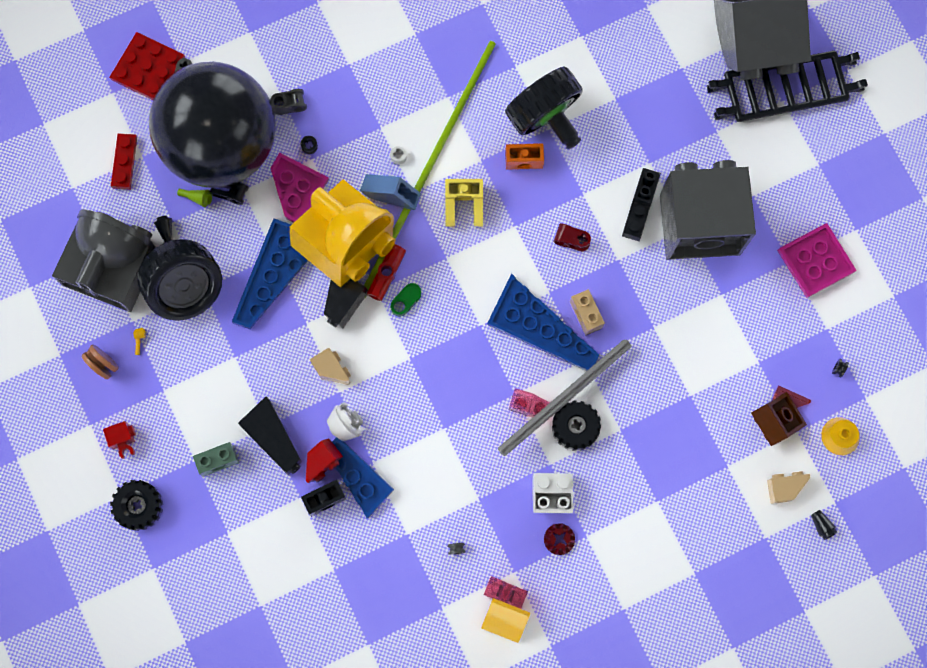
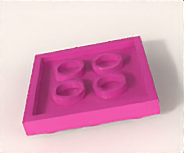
[777,223,857,298]

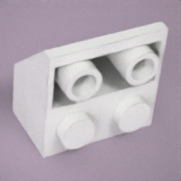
[532,473,573,514]

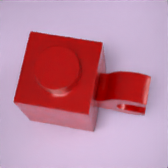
[103,421,136,459]

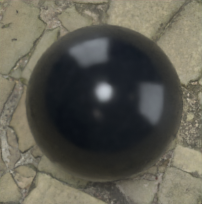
[149,61,276,188]

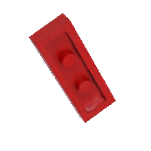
[111,133,138,190]

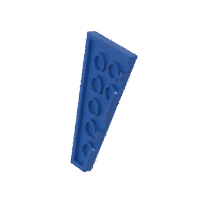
[231,218,308,329]
[487,273,599,371]

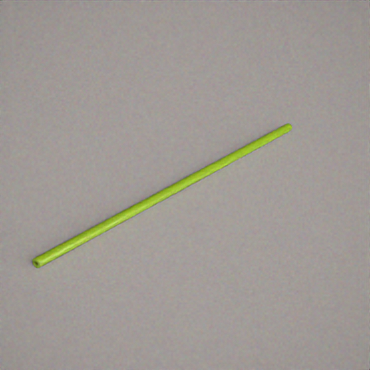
[364,41,496,298]

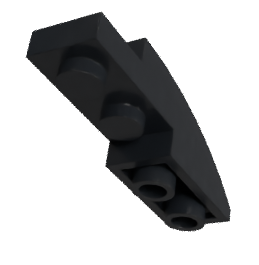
[622,168,661,242]

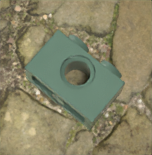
[193,442,240,477]

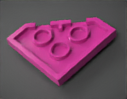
[270,152,329,223]

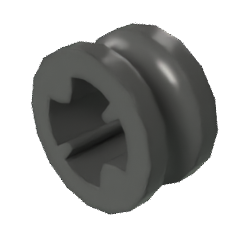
[447,543,466,555]

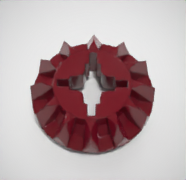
[544,523,575,555]

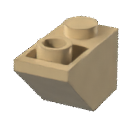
[309,347,351,385]
[767,471,811,504]

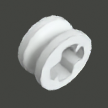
[390,146,407,165]

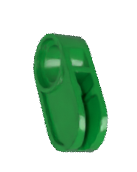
[390,283,421,317]

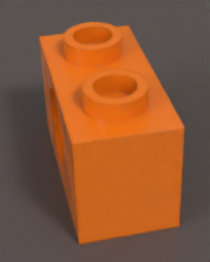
[505,143,544,170]

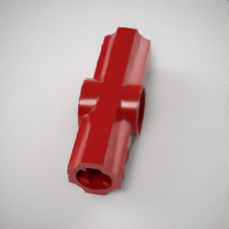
[367,244,406,302]

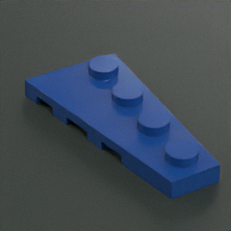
[332,437,395,519]

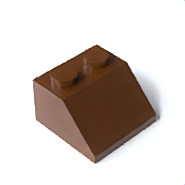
[751,392,807,446]

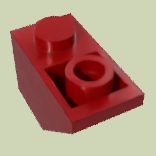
[306,438,343,483]

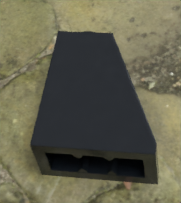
[324,278,368,329]

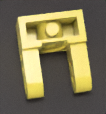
[445,179,483,227]

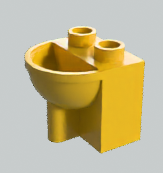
[289,179,396,287]

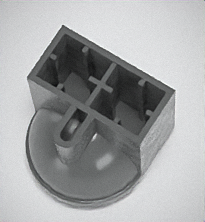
[52,209,156,313]

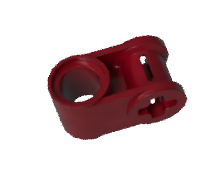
[553,223,591,252]

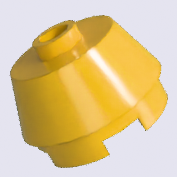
[821,417,860,456]

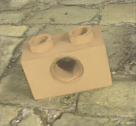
[570,289,605,336]

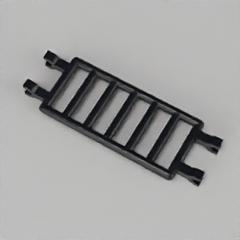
[706,50,868,122]

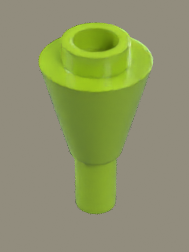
[177,188,212,208]

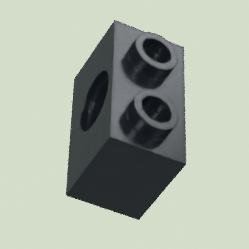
[301,479,347,517]

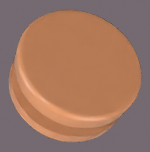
[81,344,119,380]

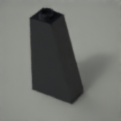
[238,396,302,475]

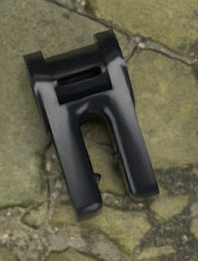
[209,182,249,205]

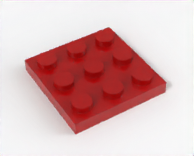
[109,32,186,100]

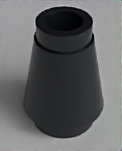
[810,510,838,540]

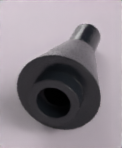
[153,215,172,243]

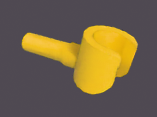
[133,328,146,355]

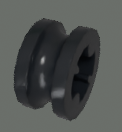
[300,136,318,154]
[832,358,849,378]

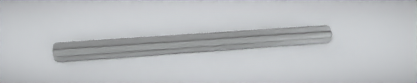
[498,339,632,456]

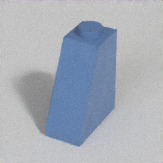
[360,174,421,210]

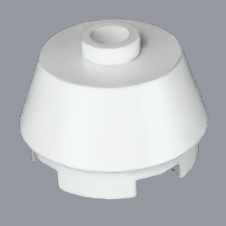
[327,402,365,441]

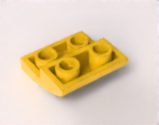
[481,598,530,643]

